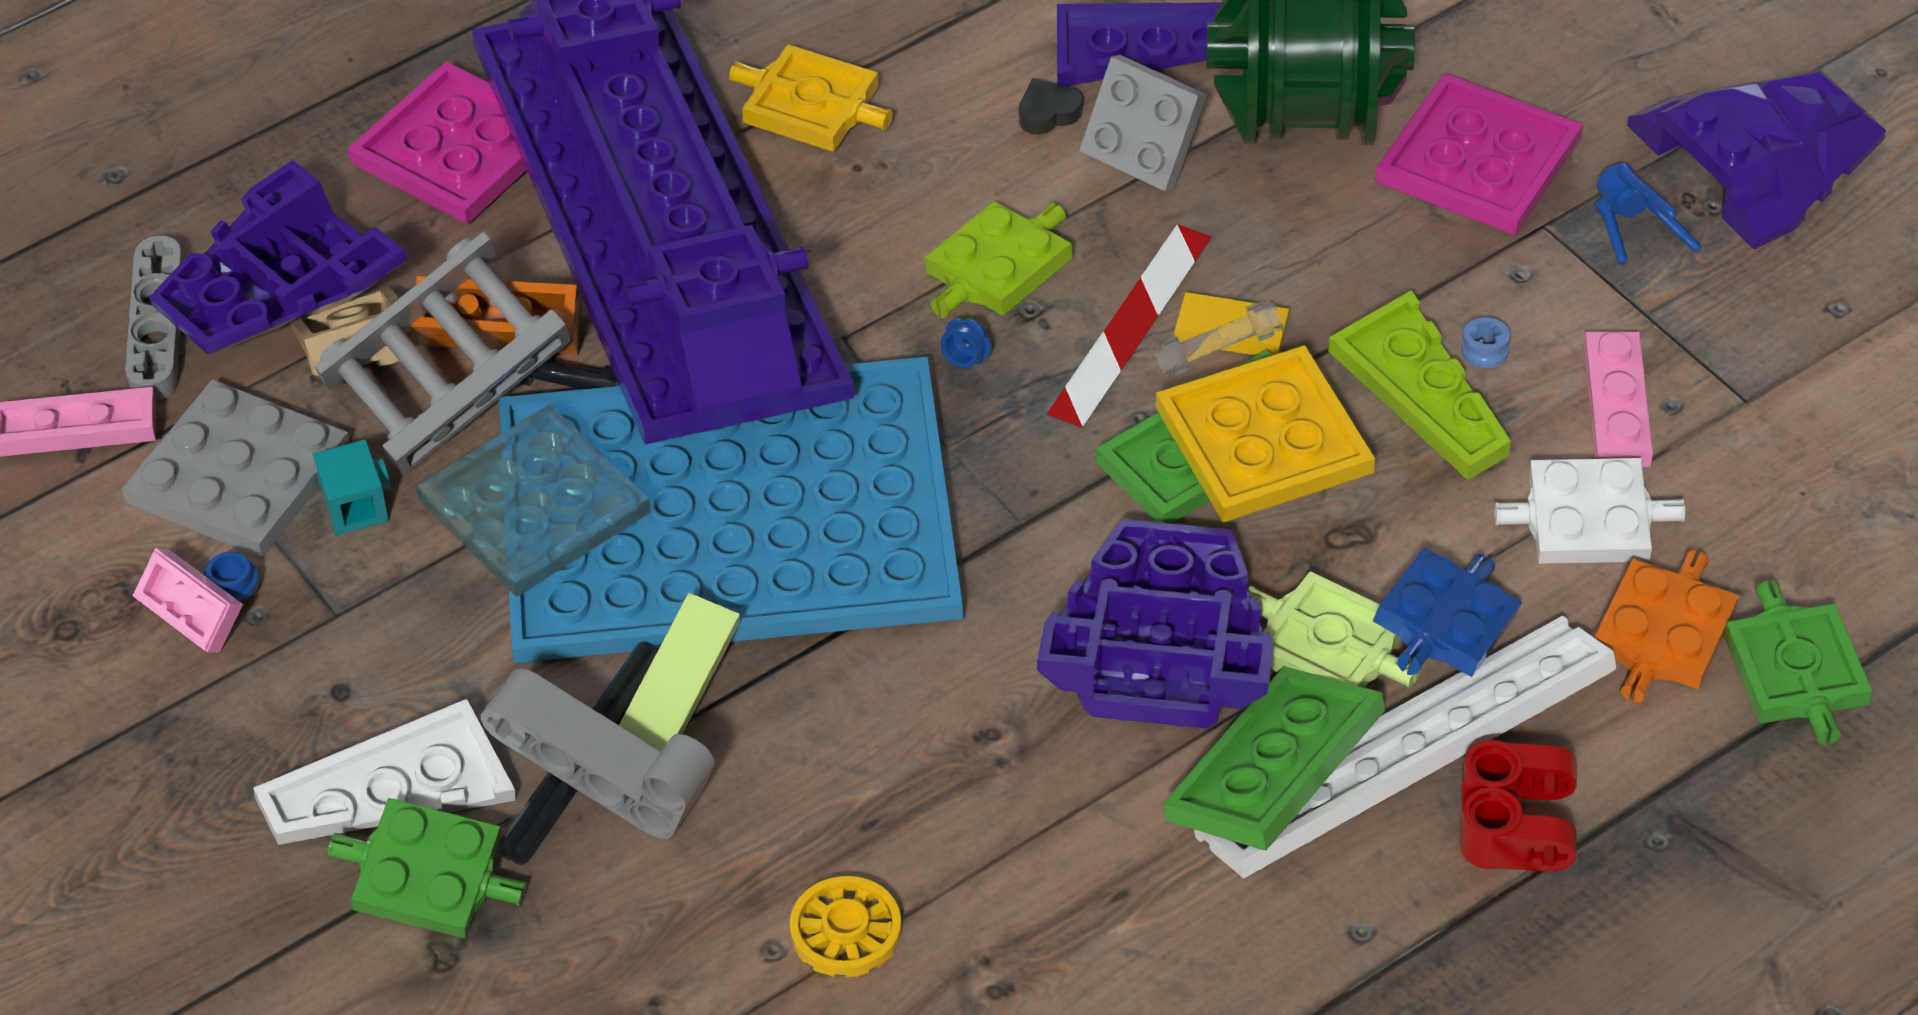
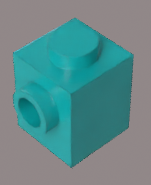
[312,439,391,536]

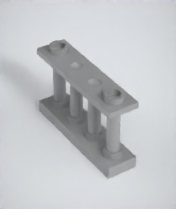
[314,231,571,476]

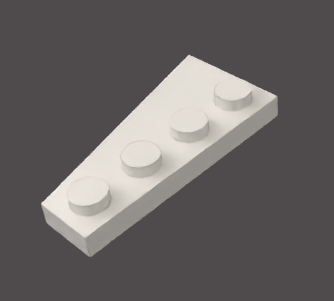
[253,699,516,845]

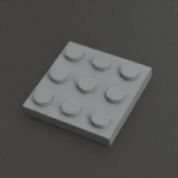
[122,379,350,558]

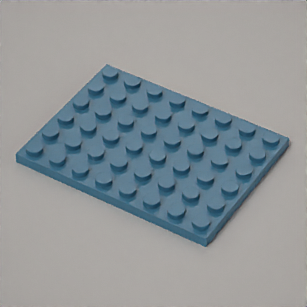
[499,357,963,663]

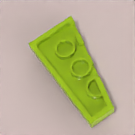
[1328,290,1511,480]

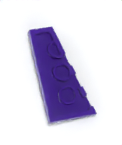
[1057,3,1221,86]

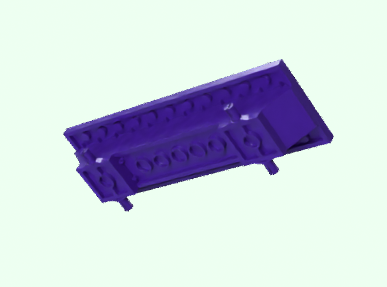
[472,0,854,445]

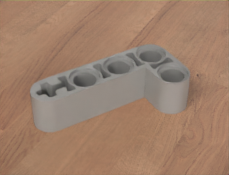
[481,668,715,839]

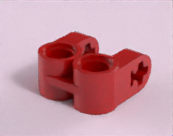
[1459,740,1577,872]

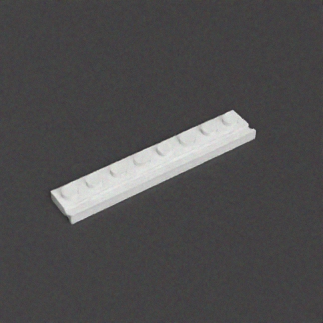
[1194,616,1616,879]

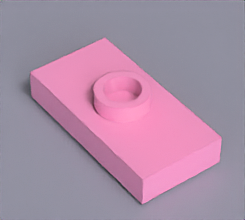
[133,548,243,653]

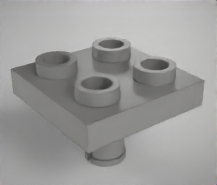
[1079,55,1207,191]

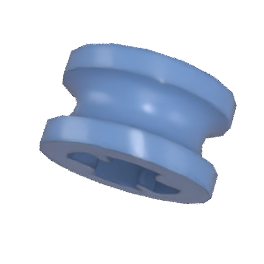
[1461,317,1511,368]

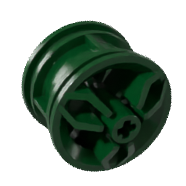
[1206,0,1415,145]

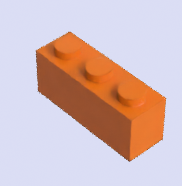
[412,276,583,355]

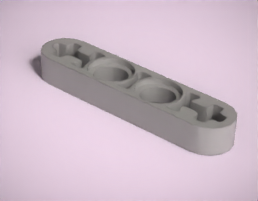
[125,235,183,402]

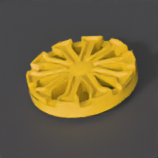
[790,876,901,977]

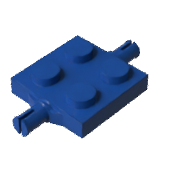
[1373,547,1522,677]

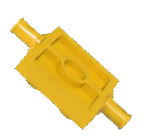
[729,44,893,152]

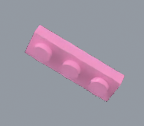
[1584,332,1653,467]
[0,387,156,457]

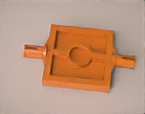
[1594,550,1740,703]

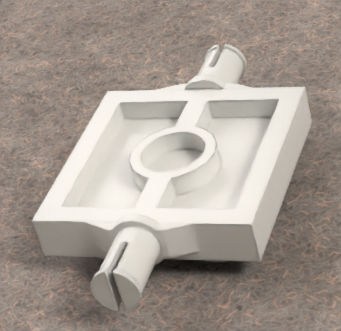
[1494,458,1685,564]

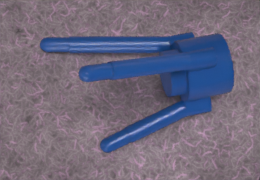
[1595,163,1701,264]

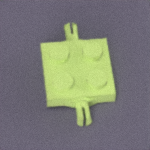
[1248,571,1420,689]

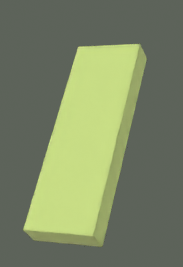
[619,592,740,752]

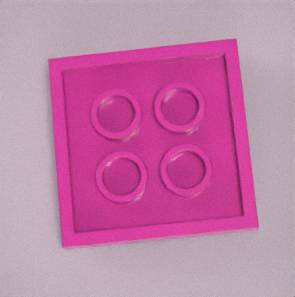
[347,61,527,225]
[1375,73,1583,236]

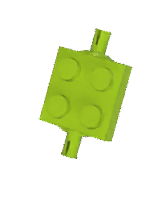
[924,201,1073,318]

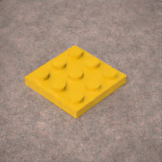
[1155,345,1375,523]

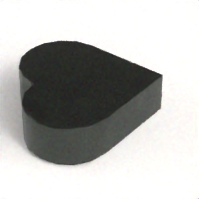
[1018,78,1082,135]

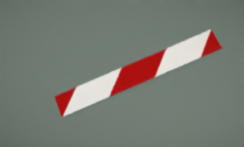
[1046,224,1212,428]

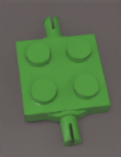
[1724,580,1872,745]
[327,798,527,939]

